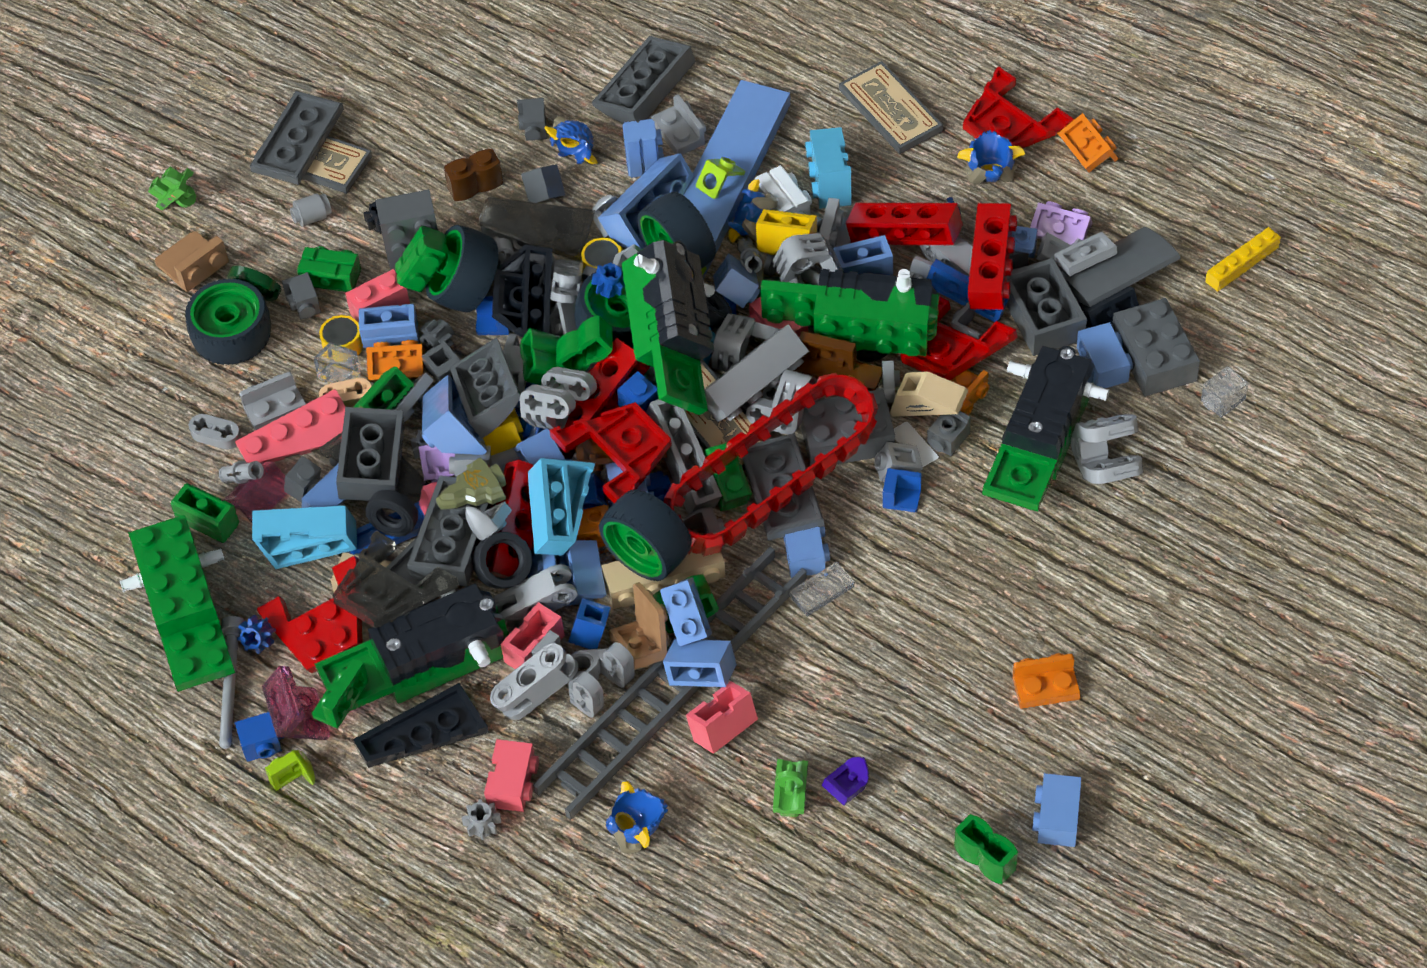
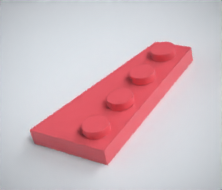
[235,389,345,465]

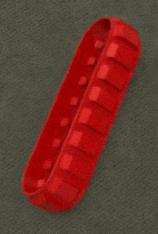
[663,373,878,557]

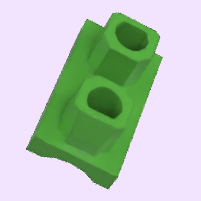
[148,166,196,210]
[773,759,808,817]

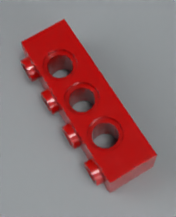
[846,203,963,245]
[968,203,1017,310]
[549,338,650,451]
[486,459,534,578]

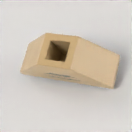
[890,372,968,417]

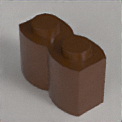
[444,149,503,201]

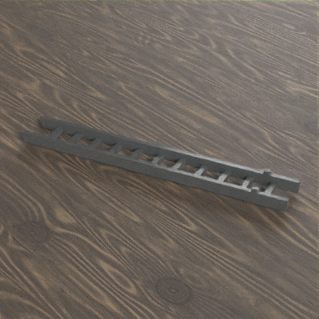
[533,547,807,820]

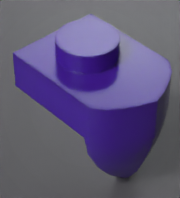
[821,756,869,805]

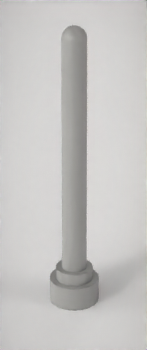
[219,616,245,749]

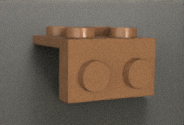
[155,231,229,292]
[609,582,670,670]

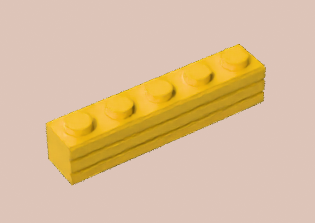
[1205,227,1281,292]

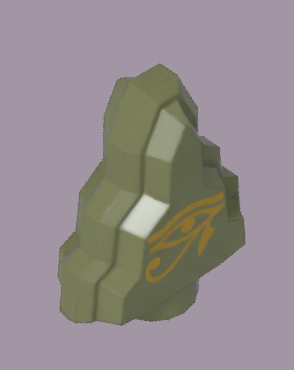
[436,457,506,509]

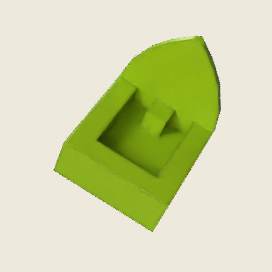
[265,750,315,791]

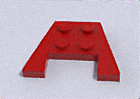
[963,67,1075,149]
[900,297,1018,381]
[550,402,672,503]
[257,555,363,673]

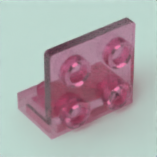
[262,666,330,740]

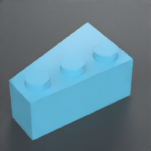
[805,127,851,209]
[528,458,595,556]
[252,506,357,569]

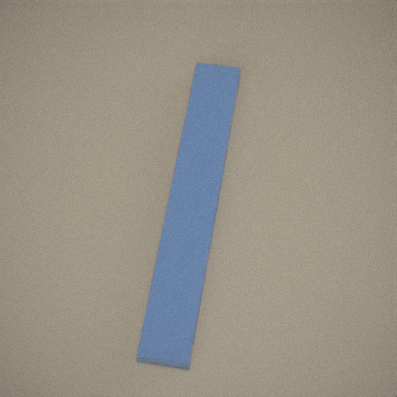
[683,80,790,279]

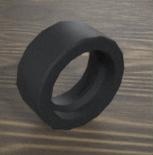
[472,532,532,589]

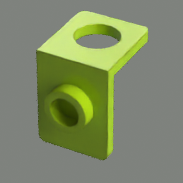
[696,157,746,199]

